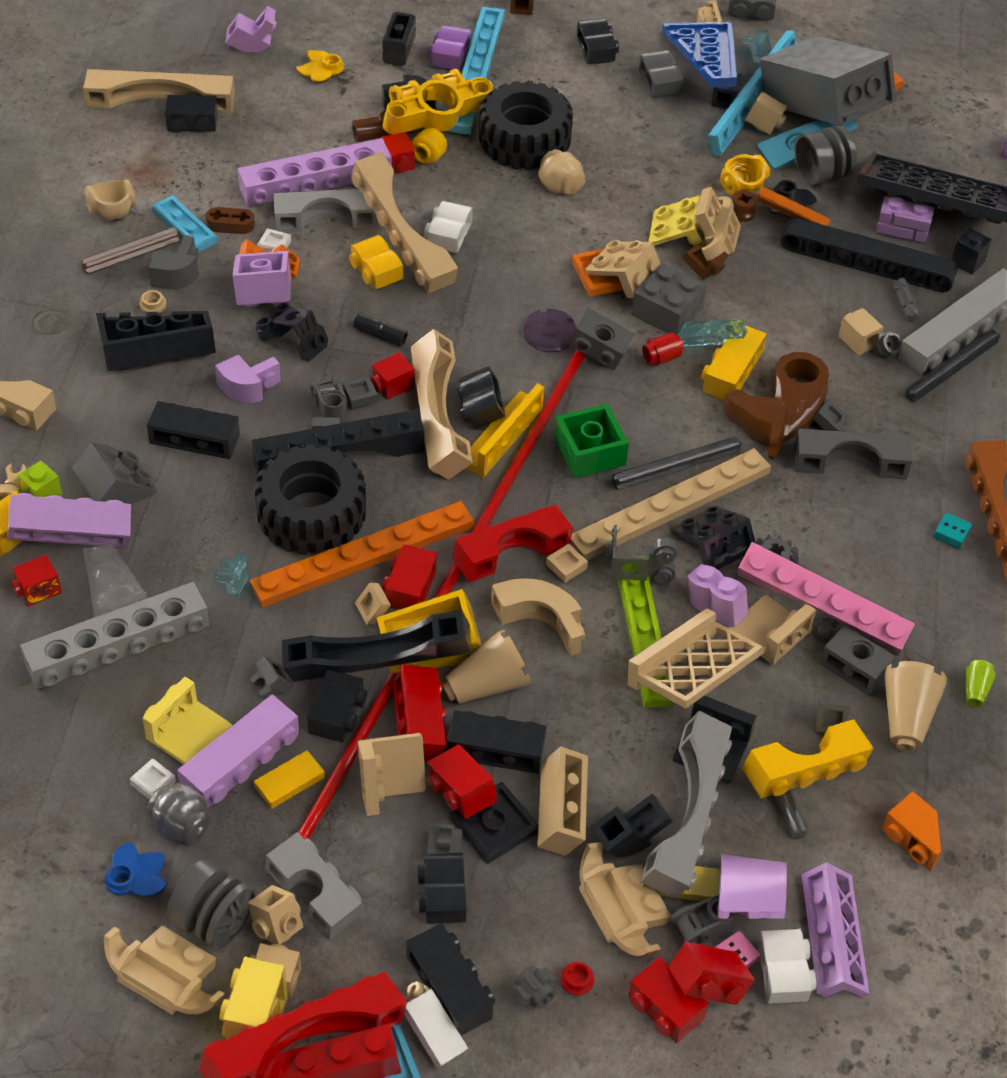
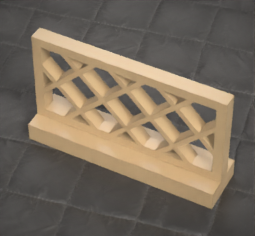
[627,608,763,709]

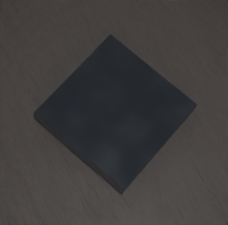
[450,782,538,864]

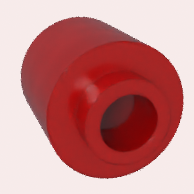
[642,332,684,366]

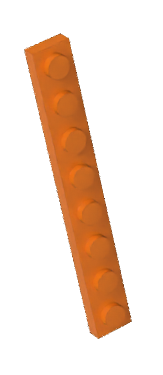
[250,501,474,608]

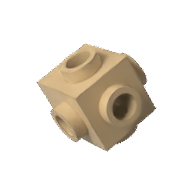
[248,885,303,944]

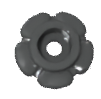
[877,332,902,358]

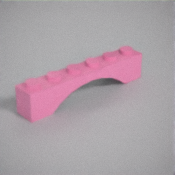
[737,542,915,656]

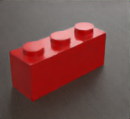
[393,664,448,762]

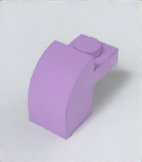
[226,6,277,52]
[215,354,281,403]

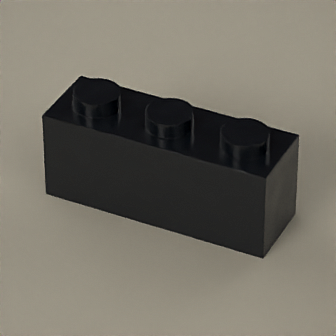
[147,401,240,459]
[447,710,547,774]
[406,923,495,1036]

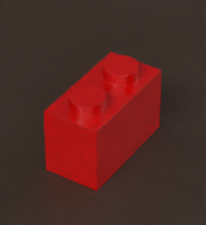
[382,544,437,610]
[427,744,497,819]
[668,942,755,1005]
[628,956,709,1044]

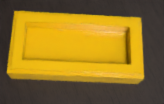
[254,750,325,809]

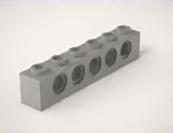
[20,582,210,690]

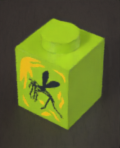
[17,460,63,497]

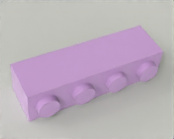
[7,493,131,548]
[177,694,299,809]

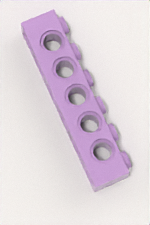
[238,138,392,207]

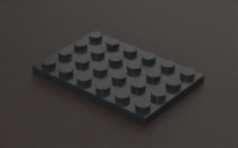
[857,152,1007,224]

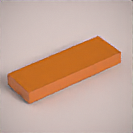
[757,186,831,226]

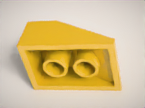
[377,589,482,673]

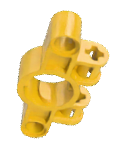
[383,69,493,134]

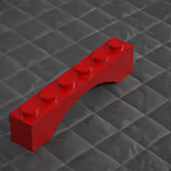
[199,972,408,1078]

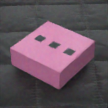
[715,930,761,968]

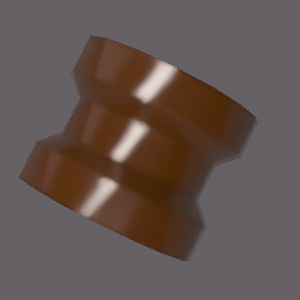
[732,190,757,222]

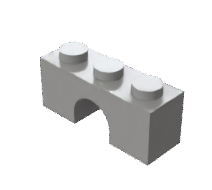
[265,832,362,940]

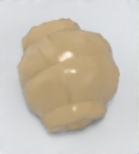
[538,149,585,195]
[84,179,136,221]

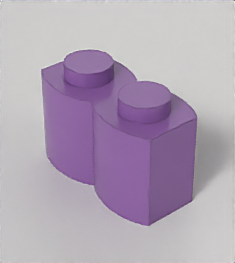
[428,25,471,70]

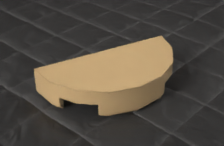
[697,0,722,23]

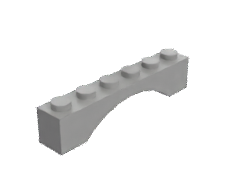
[640,711,732,899]

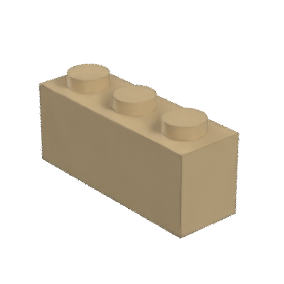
[537,746,588,856]

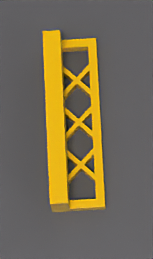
[465,383,545,478]

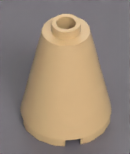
[443,629,532,704]
[884,661,947,751]

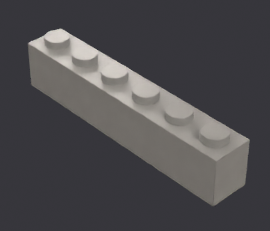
[898,268,1007,376]

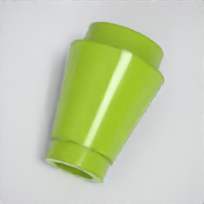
[965,660,996,708]

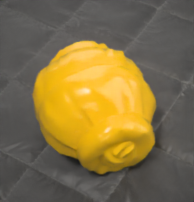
[720,154,771,195]

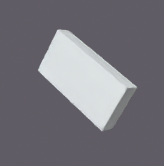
[404,989,468,1069]

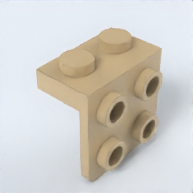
[586,240,661,298]

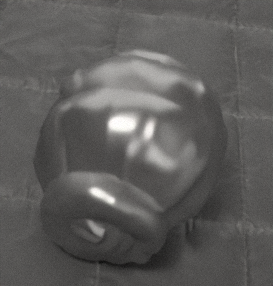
[146,783,210,845]

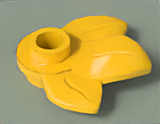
[296,50,344,82]

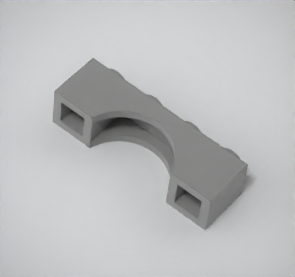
[273,189,378,233]

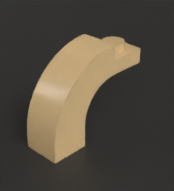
[491,578,585,656]

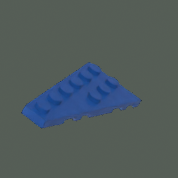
[662,22,737,90]

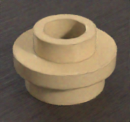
[139,290,167,314]

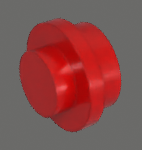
[560,962,594,996]

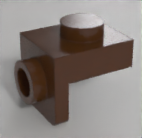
[682,242,729,280]

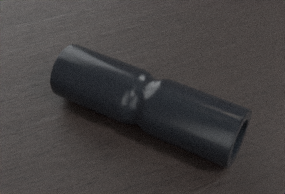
[353,313,408,346]

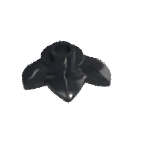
[769,180,817,218]

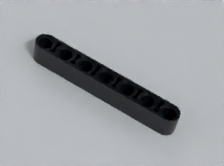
[780,218,958,293]

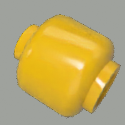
[411,128,448,165]

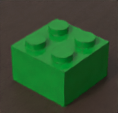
[554,404,629,479]

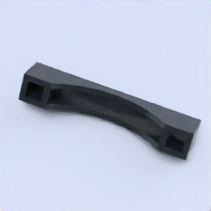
[252,409,424,476]
[282,610,473,682]

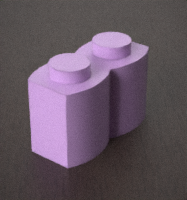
[687,564,748,627]

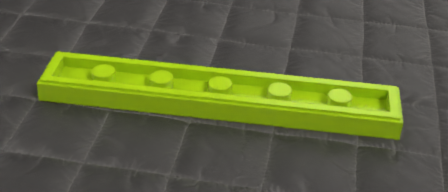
[618,556,674,708]

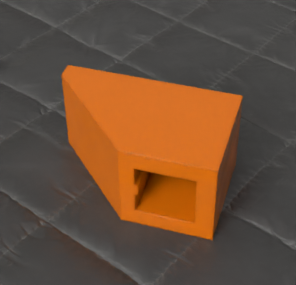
[882,791,941,872]

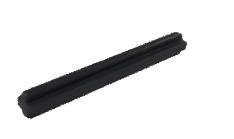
[905,329,1000,402]
[612,437,741,490]

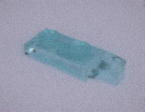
[678,318,748,347]

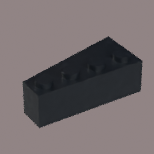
[96,311,216,371]

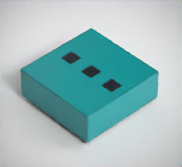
[933,512,972,549]

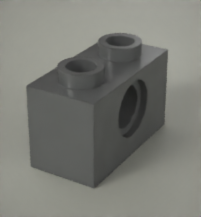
[568,308,635,371]
[820,625,895,697]

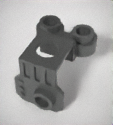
[606,525,677,585]

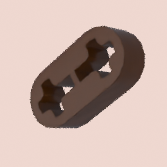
[206,207,255,234]

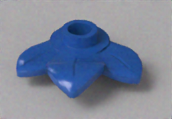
[105,842,167,897]

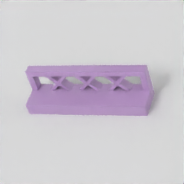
[801,862,869,998]

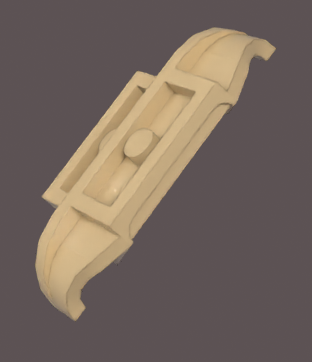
[694,187,741,261]
[579,842,672,956]
[104,926,225,1015]

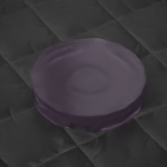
[524,309,576,352]

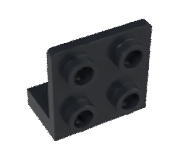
[672,506,756,570]
[672,695,757,783]

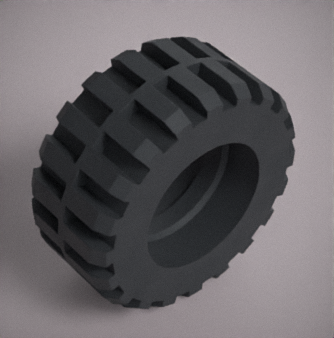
[479,81,573,170]
[255,445,366,555]

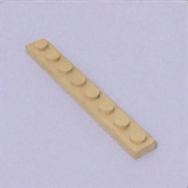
[570,448,771,560]

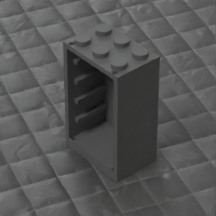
[760,36,896,126]

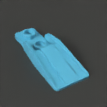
[757,120,857,170]

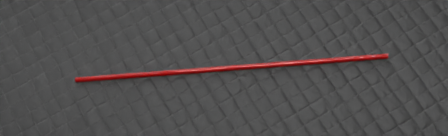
[298,350,586,840]

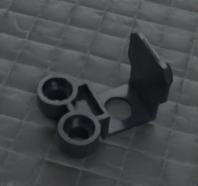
[256,303,329,362]

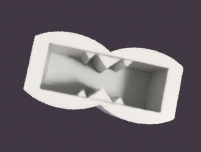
[424,201,472,253]
[757,929,816,1004]

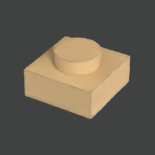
[546,544,588,583]
[355,583,391,626]

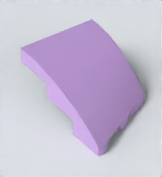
[718,854,787,919]

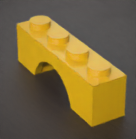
[742,719,874,798]

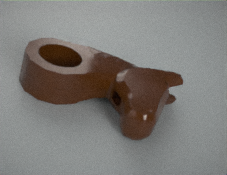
[723,352,829,460]

